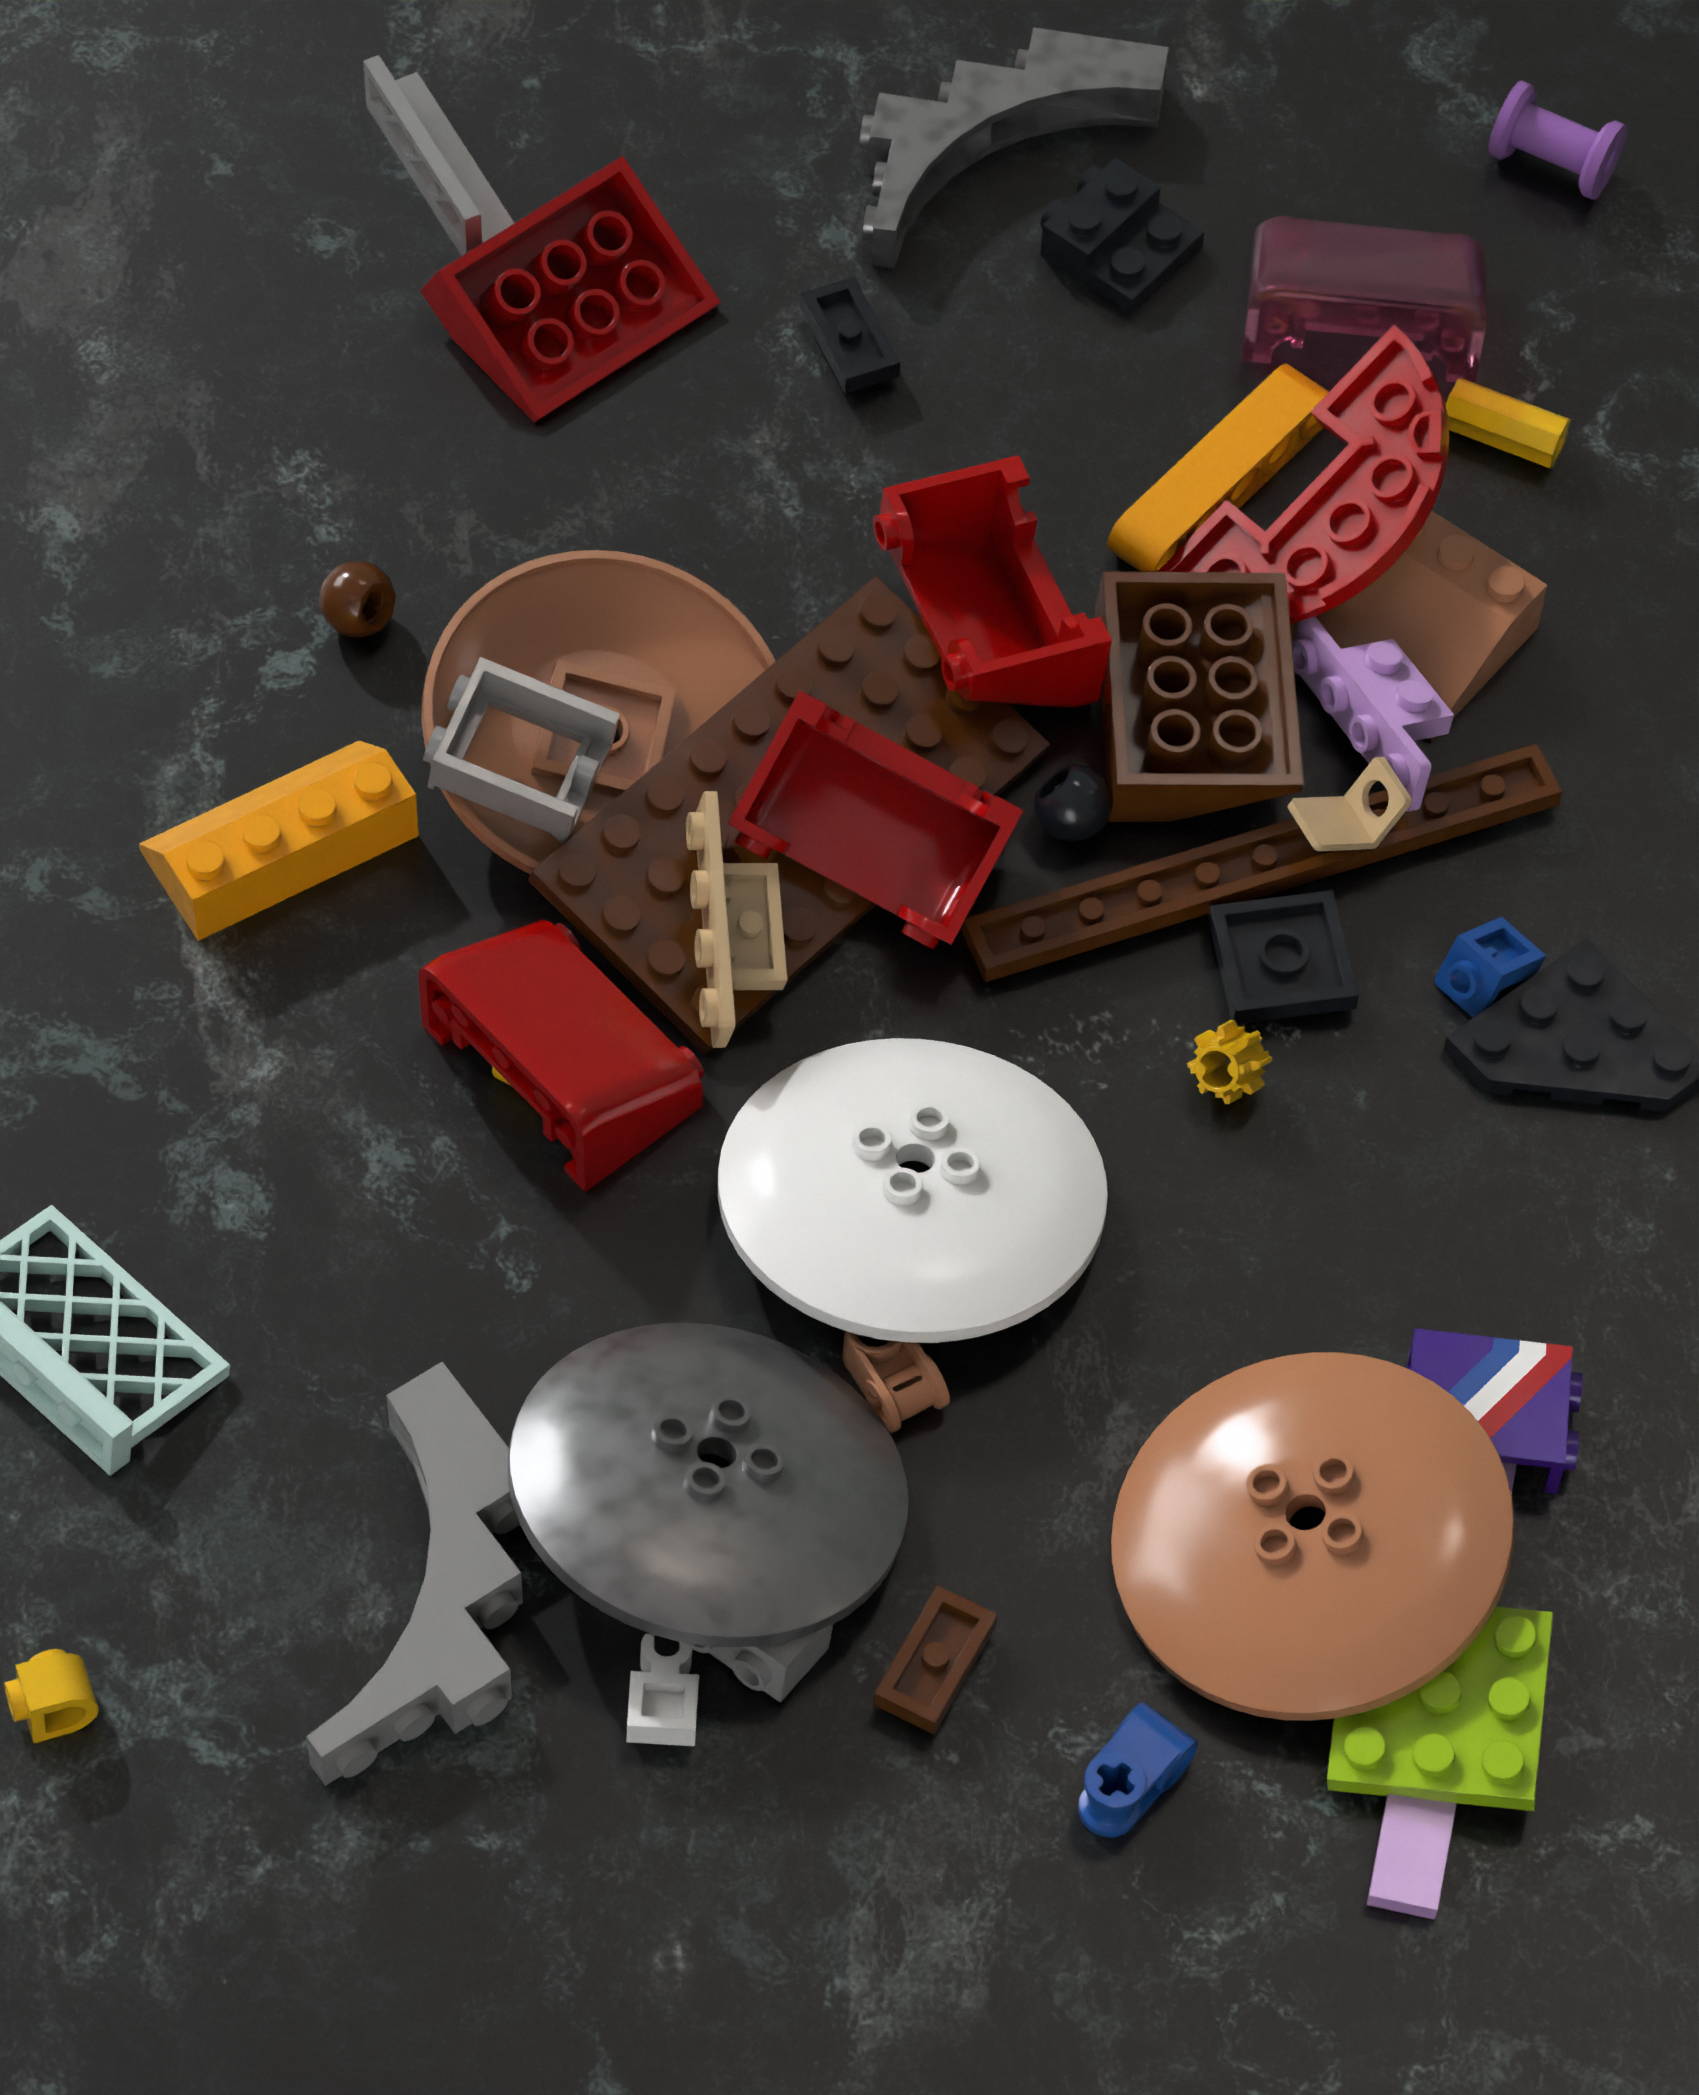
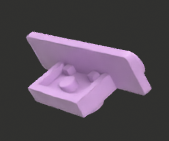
[1292,617,1454,812]

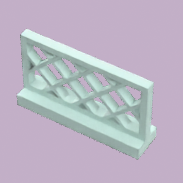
[0,1205,230,1476]

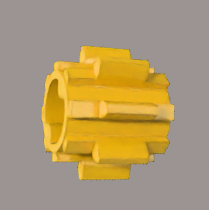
[1187,1020,1272,1104]

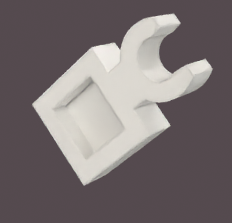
[626,1634,699,1746]

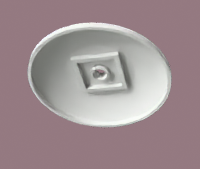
[718,1038,1108,1343]

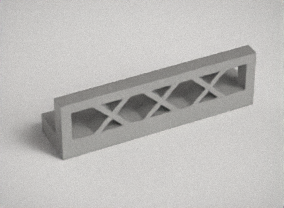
[363,55,514,256]

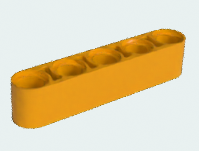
[1107,363,1329,572]

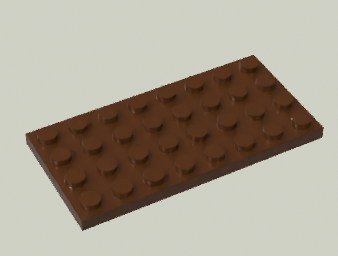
[528,576,1050,1056]

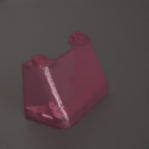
[1241,216,1487,383]

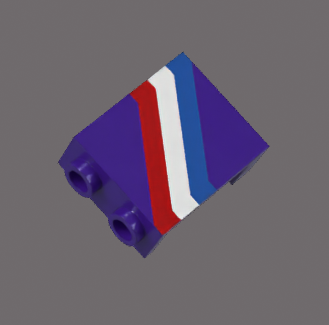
[1407,1328,1583,1494]

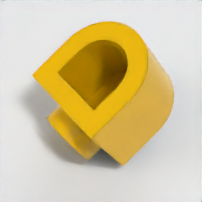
[4,1649,99,1744]

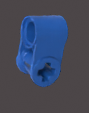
[1078,1702,1199,1838]

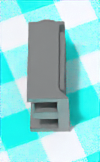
[423,657,620,844]

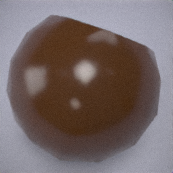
[319,561,396,638]

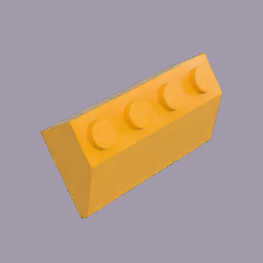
[139,741,419,941]

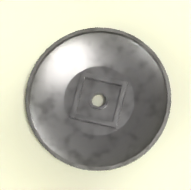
[508,1323,909,1648]

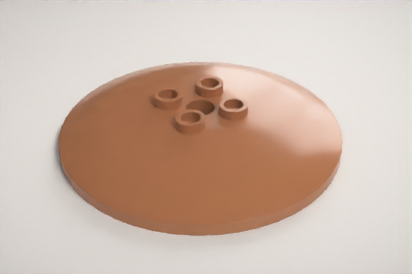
[421,550,776,874]
[1111,1352,1515,1721]

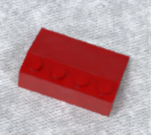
[420,156,721,423]

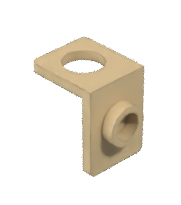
[1287,757,1412,851]

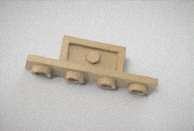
[686,791,787,1048]

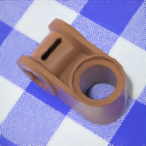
[842,1331,950,1434]

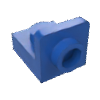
[1434,916,1547,1018]

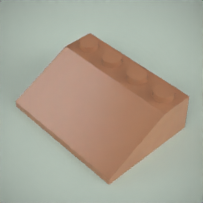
[1290,510,1547,742]

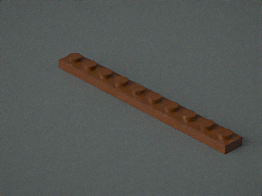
[962,743,1562,983]

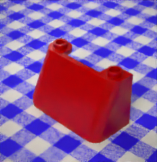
[873,455,1112,708]
[728,690,1024,950]
[418,919,704,1192]

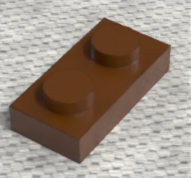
[874,1585,997,1735]

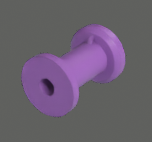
[1488,80,1627,200]

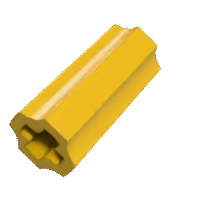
[1445,378,1571,468]

